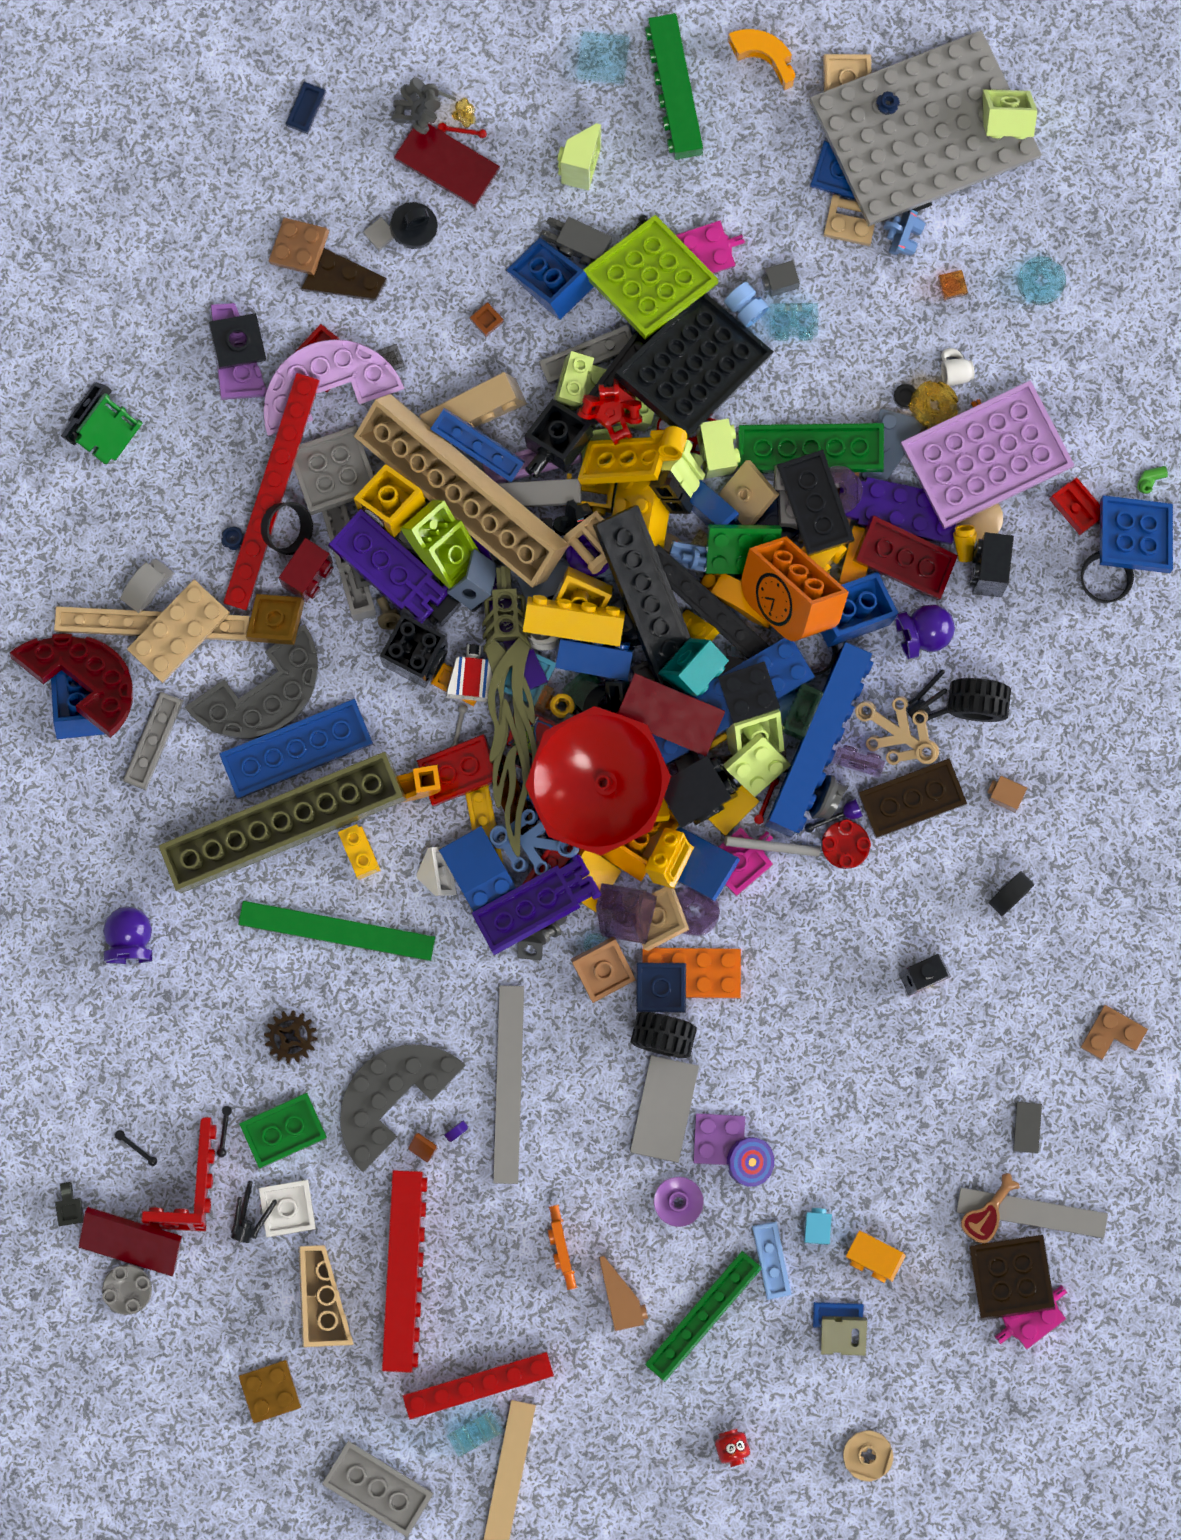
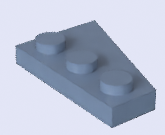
[862,408,927,481]

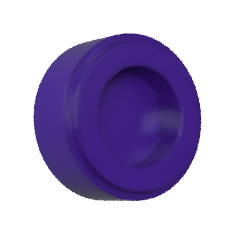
[444,1120,468,1142]

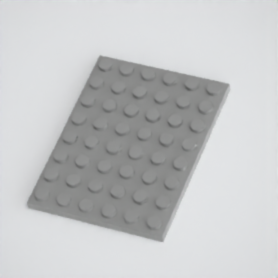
[809,30,1042,227]

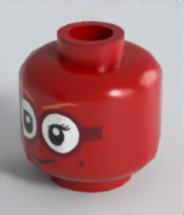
[715,1429,750,1467]

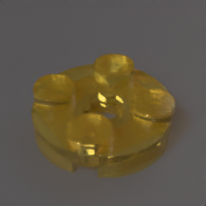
[909,381,958,429]

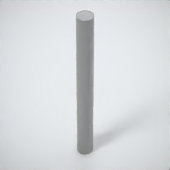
[724,836,820,857]

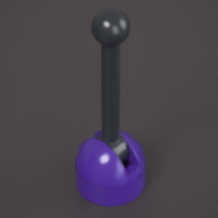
[804,799,863,833]

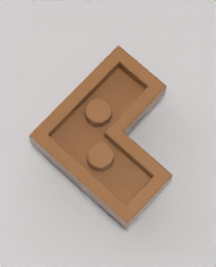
[1080,1005,1148,1060]

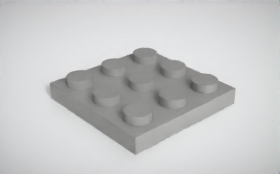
[293,426,374,515]

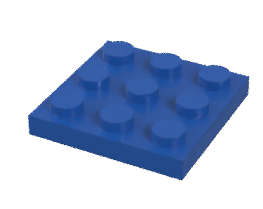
[1100,495,1173,573]

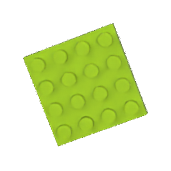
[583,215,718,340]

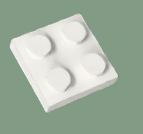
[259,1180,316,1238]

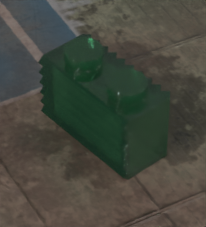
[782,684,824,741]

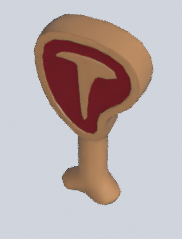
[961,1173,1020,1244]

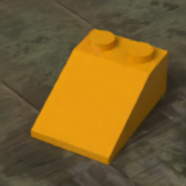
[601,808,679,882]

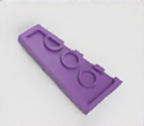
[211,303,267,400]

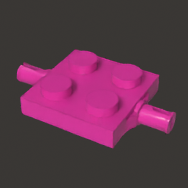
[676,221,745,274]
[718,828,773,897]
[994,1285,1067,1350]

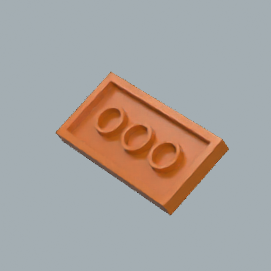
[642,948,741,999]

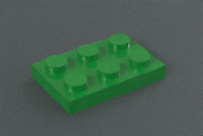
[704,525,782,574]
[239,1093,327,1169]

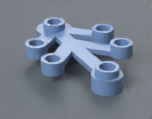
[490,809,579,875]

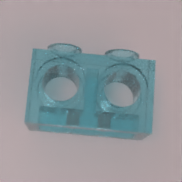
[769,303,818,341]
[447,1410,503,1458]

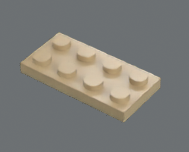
[127,579,230,683]

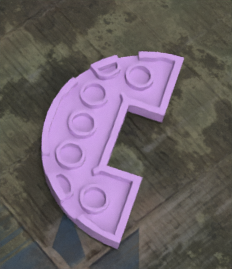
[264,340,404,436]

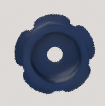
[876,91,900,115]
[221,527,244,550]

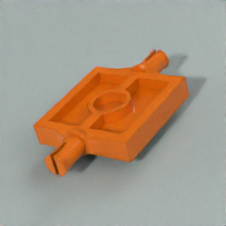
[548,1205,577,1290]

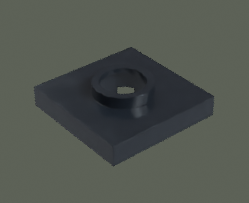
[209,313,266,370]

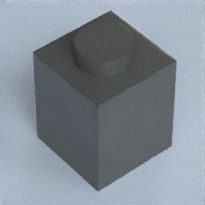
[762,260,800,297]

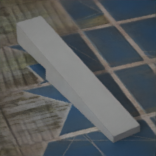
[322,504,377,622]

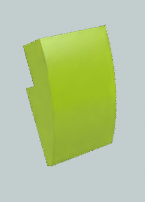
[400,499,479,588]

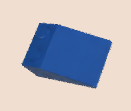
[506,238,594,320]
[51,670,104,739]
[439,826,516,912]

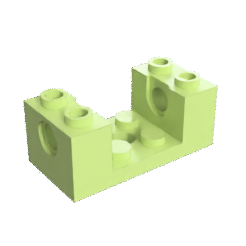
[554,351,654,431]

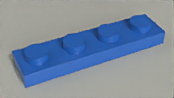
[430,408,525,482]

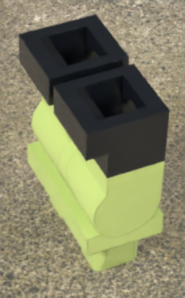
[649,440,705,514]

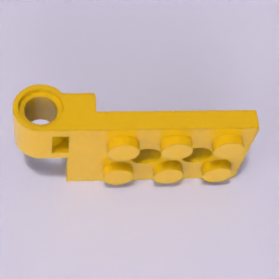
[578,426,687,485]

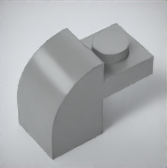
[120,559,174,613]

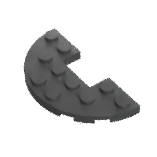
[185,624,318,739]
[340,1044,466,1172]

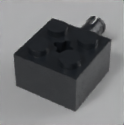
[524,399,594,478]

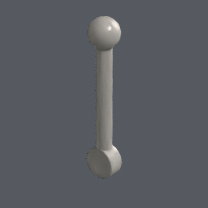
[450,705,468,747]

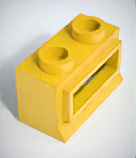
[563,473,615,516]
[338,824,381,880]
[645,827,694,889]

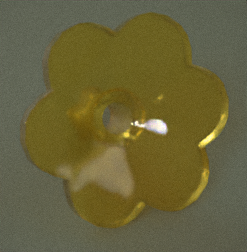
[452,98,476,128]

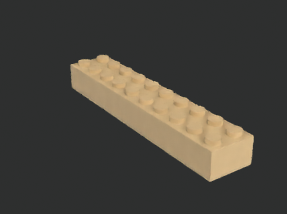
[354,394,569,588]

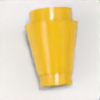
[953,525,977,562]
[550,694,575,718]

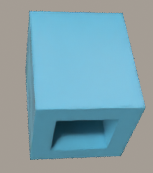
[804,1208,832,1245]

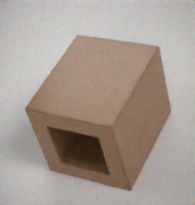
[987,776,1027,813]

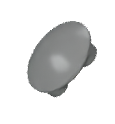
[102,1265,152,1315]

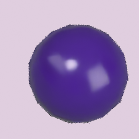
[895,605,955,659]
[103,906,152,964]

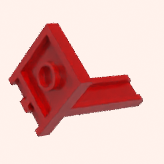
[142,1117,217,1232]

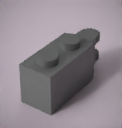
[540,216,612,266]

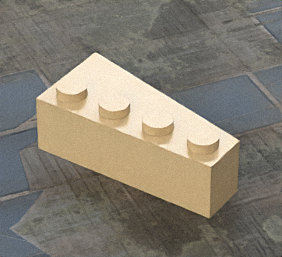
[419,372,527,442]
[298,1245,354,1347]

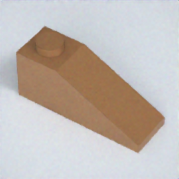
[599,1256,648,1331]

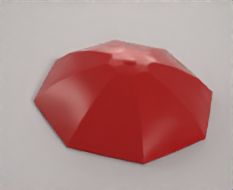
[525,706,671,856]

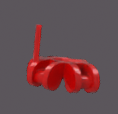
[577,378,643,446]

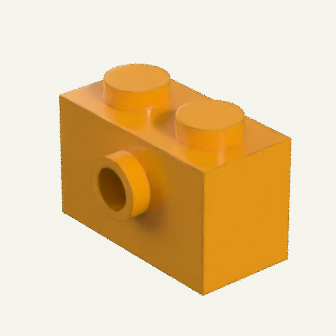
[846,1230,906,1283]

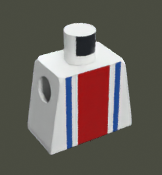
[445,644,492,702]

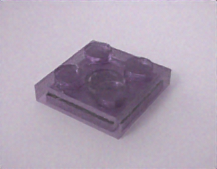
[833,745,886,778]

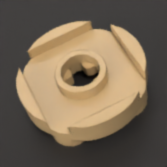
[843,1430,894,1481]

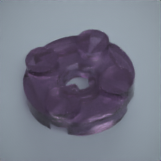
[830,466,863,514]
[677,888,720,936]

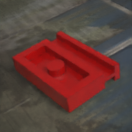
[1049,477,1100,536]

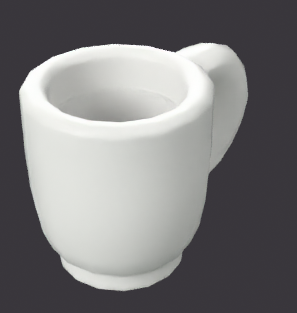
[941,348,975,386]

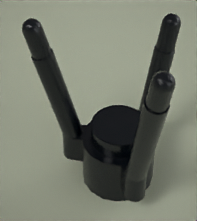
[906,669,948,722]
[230,1181,277,1243]

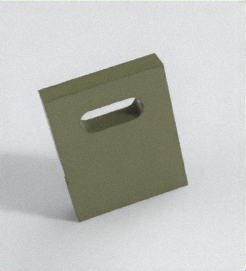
[821,1316,867,1356]

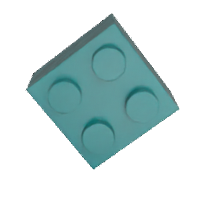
[658,638,729,696]

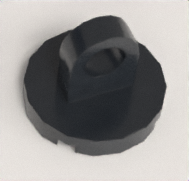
[390,202,438,249]

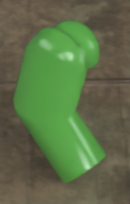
[1137,466,1168,494]

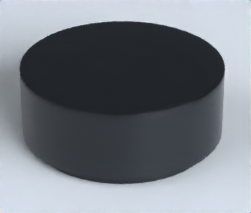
[893,384,918,409]

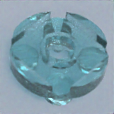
[1017,256,1066,305]

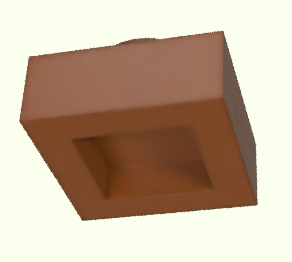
[470,302,504,337]

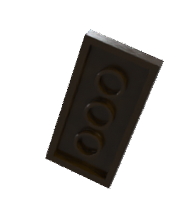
[858,758,967,839]

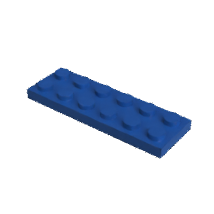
[219,699,373,799]

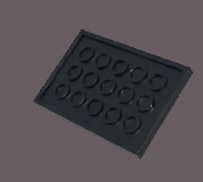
[614,293,774,439]

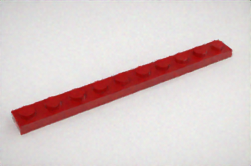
[223,373,320,611]

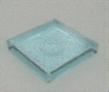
[577,32,630,84]

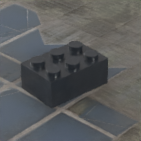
[969,532,1014,598]

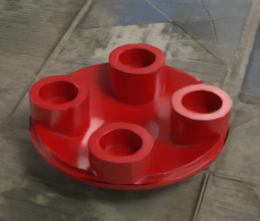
[821,819,871,869]

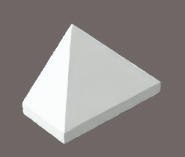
[416,847,457,896]

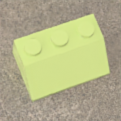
[557,123,601,191]

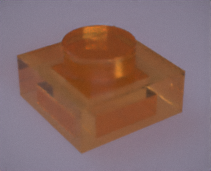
[938,270,968,300]
[535,685,554,714]

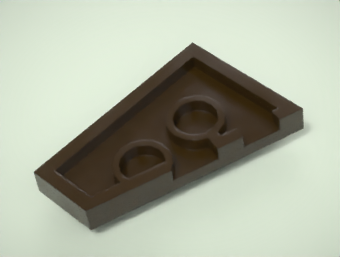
[301,248,387,301]

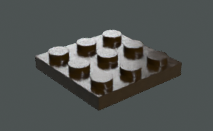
[969,1235,1055,1321]

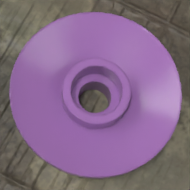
[654,1177,704,1227]

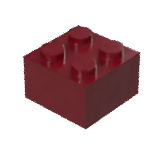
[279,538,334,603]

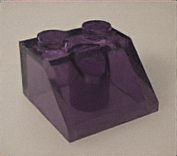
[596,883,657,944]

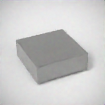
[363,217,394,251]

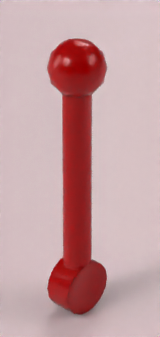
[438,123,487,138]
[754,778,779,825]

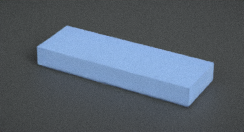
[752,1221,792,1300]

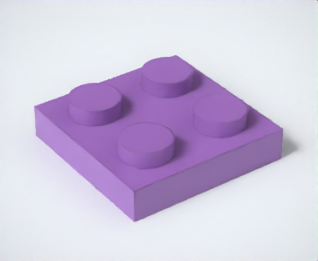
[693,1114,745,1165]

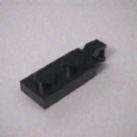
[61,382,113,445]

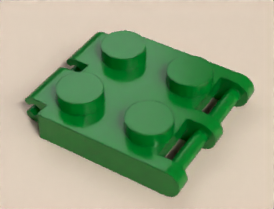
[75,393,143,465]

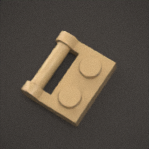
[824,194,875,246]
[563,511,608,574]

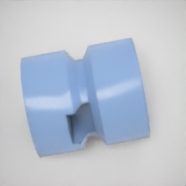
[724,282,769,328]

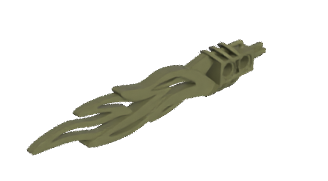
[482,566,537,857]

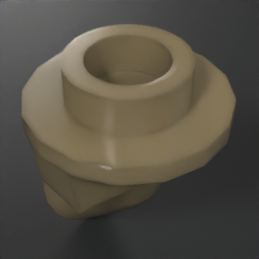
[376,596,401,630]

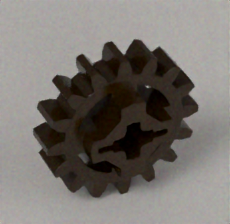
[264,1010,318,1065]

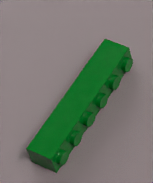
[644,13,703,160]

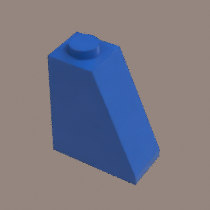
[690,480,739,527]

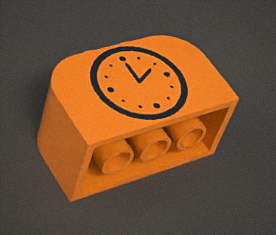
[741,536,849,641]

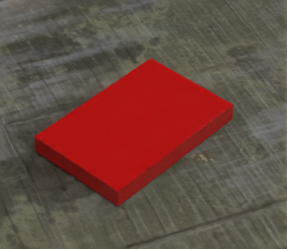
[416,734,500,807]

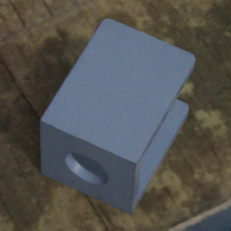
[447,549,498,610]

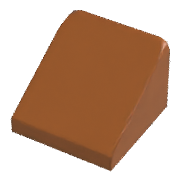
[408,1133,438,1162]

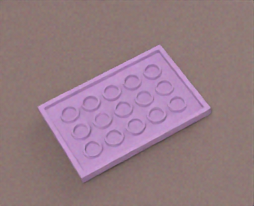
[900,380,1074,529]

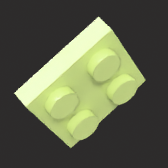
[723,733,791,797]

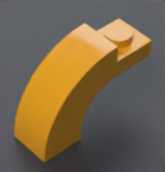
[728,29,796,91]
[700,573,770,629]
[398,765,441,803]

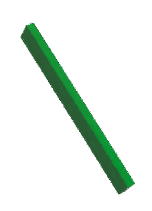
[238,901,436,961]

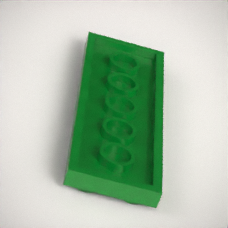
[738,423,884,473]

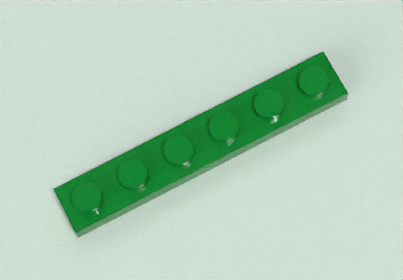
[645,1251,762,1382]

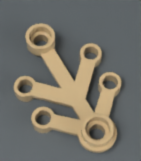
[855,696,939,765]

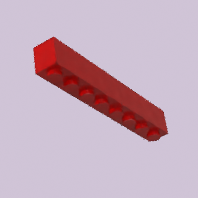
[382,1170,428,1373]

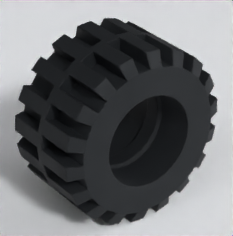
[947,678,1011,722]
[630,1012,697,1058]

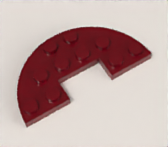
[9,634,133,738]

